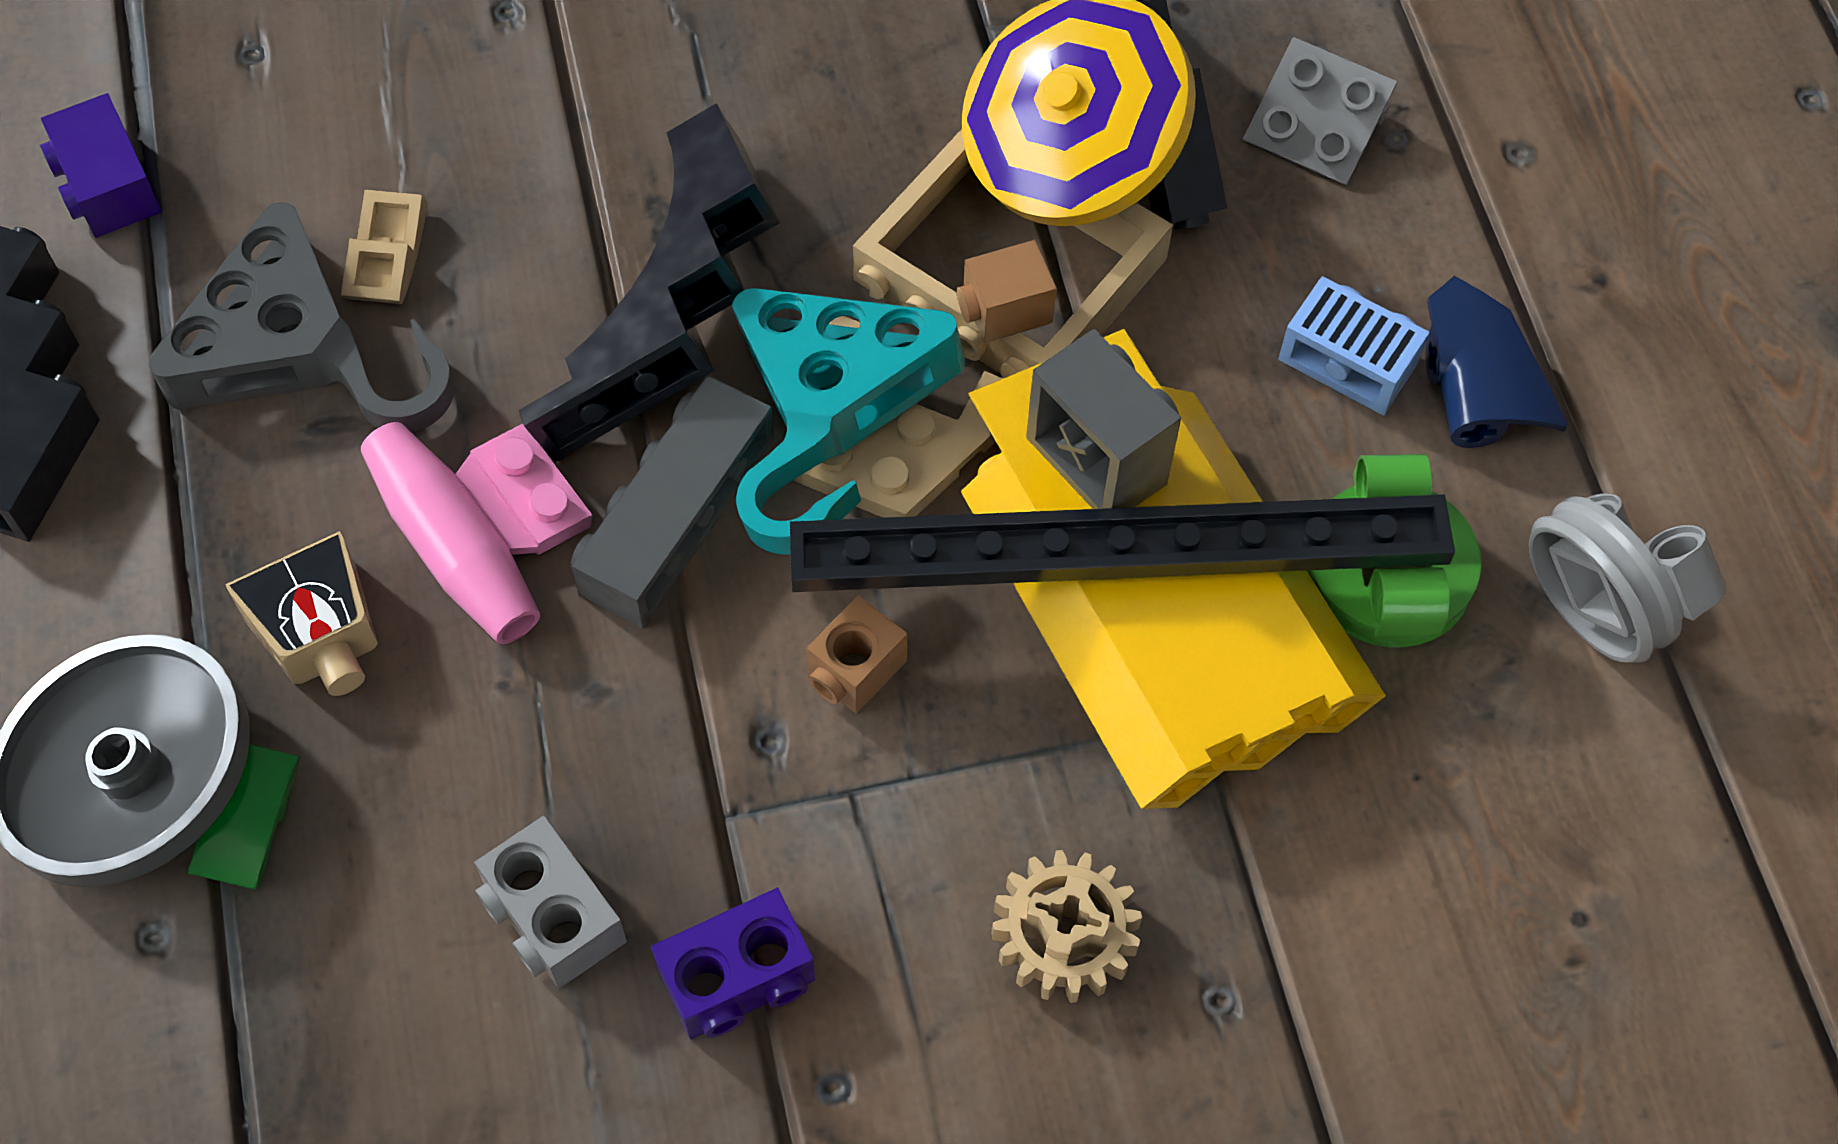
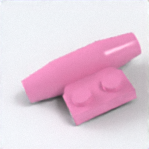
[361,422,592,644]

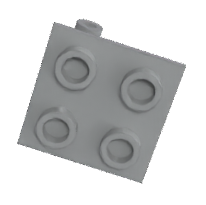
[1243,37,1398,186]

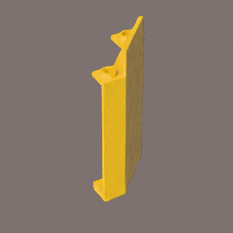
[961,329,1386,809]

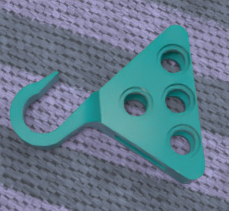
[732,288,965,555]

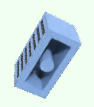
[1278,276,1429,416]

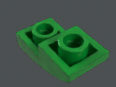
[188,743,301,890]

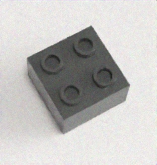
[1026,329,1181,509]

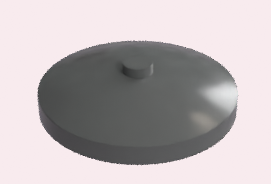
[0,635,250,887]

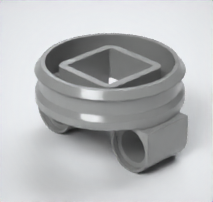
[1529,493,1726,663]

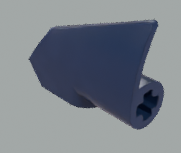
[1425,276,1568,448]

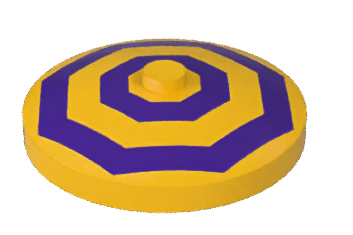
[962,0,1196,226]

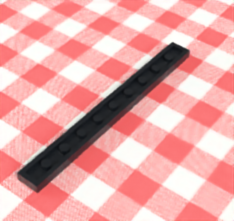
[790,494,1455,592]

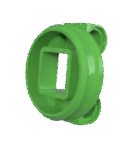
[1307,454,1481,647]

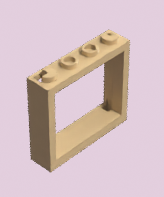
[853,129,1173,378]

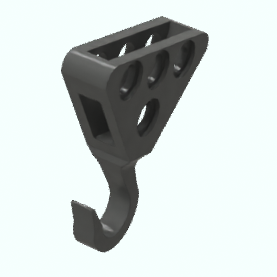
[149,202,454,432]

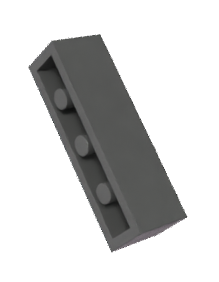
[571,375,774,629]

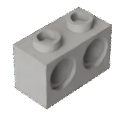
[474,815,627,990]

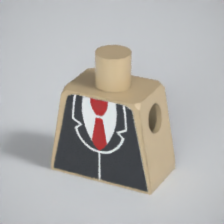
[225,531,378,696]

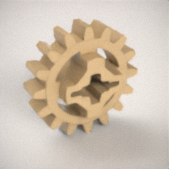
[991,850,1142,1003]

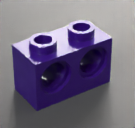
[651,887,815,1040]

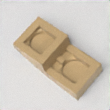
[341,190,428,304]

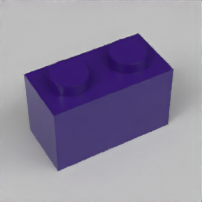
[40,93,162,238]

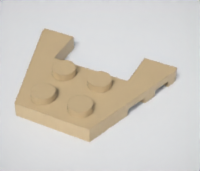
[793,316,1003,518]

